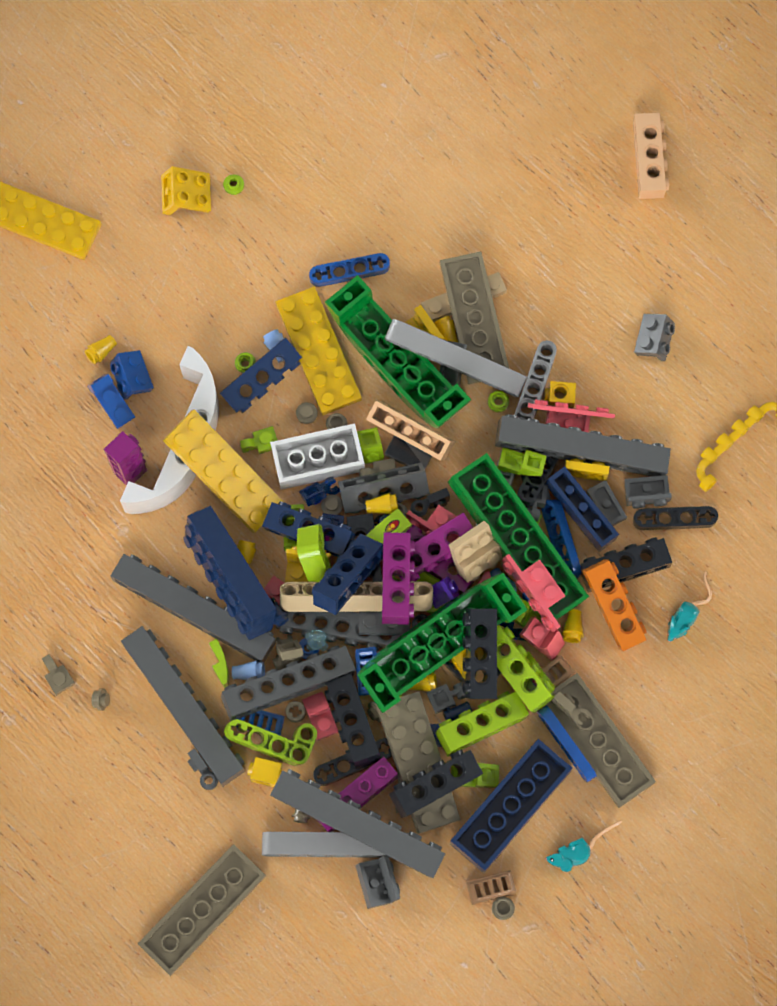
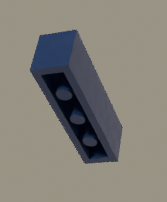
[546,466,619,552]

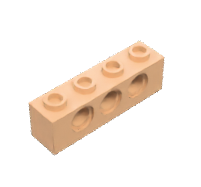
[633,113,669,199]
[366,401,455,461]

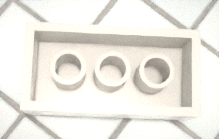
[270,423,365,490]

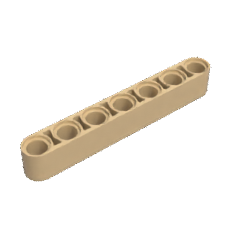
[280,582,433,612]

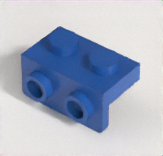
[110,350,154,400]

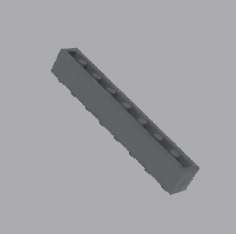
[495,414,671,477]
[110,554,276,663]
[121,626,245,787]
[270,769,445,878]

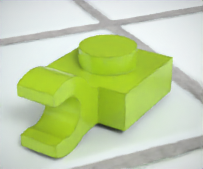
[240,426,278,454]

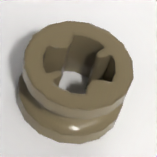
[286,701,306,723]

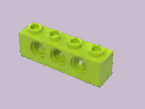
[497,625,555,713]
[435,691,529,757]

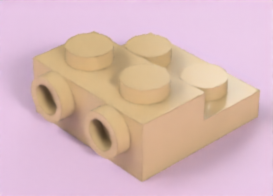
[449,521,503,583]

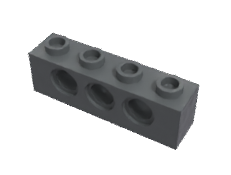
[338,462,430,514]

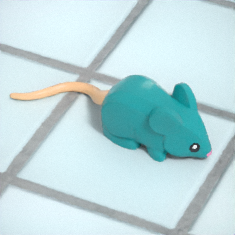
[667,571,712,642]
[546,820,622,872]

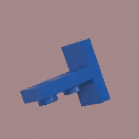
[87,374,135,429]

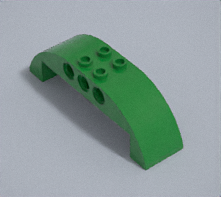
[325,275,471,428]
[357,573,528,713]

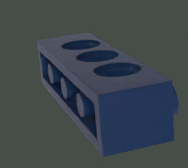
[220,338,302,413]
[262,501,355,557]
[312,534,383,615]

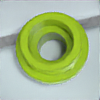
[223,174,244,195]
[235,352,256,373]
[488,391,509,412]

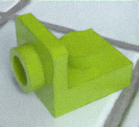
[357,427,384,464]

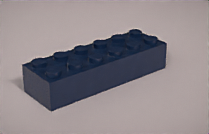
[183,506,277,641]
[450,739,573,873]

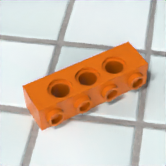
[582,559,647,652]

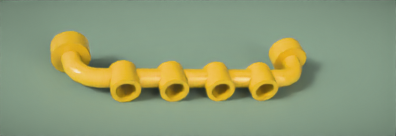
[696,402,777,492]

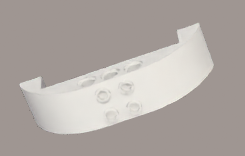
[120,346,219,514]

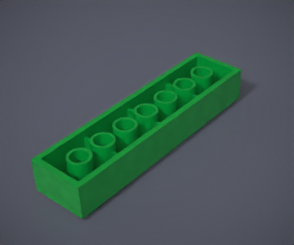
[448,453,589,620]

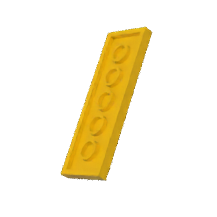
[0,182,102,260]
[275,286,362,416]
[163,409,284,533]

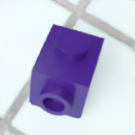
[432,576,459,609]

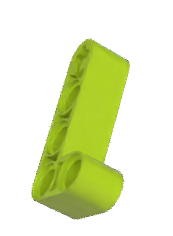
[297,524,331,582]
[224,719,317,766]

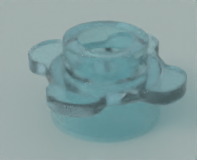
[305,630,328,651]

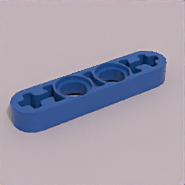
[309,253,390,287]
[541,499,581,579]
[537,705,597,783]

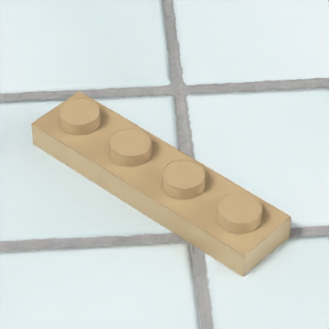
[421,272,507,322]

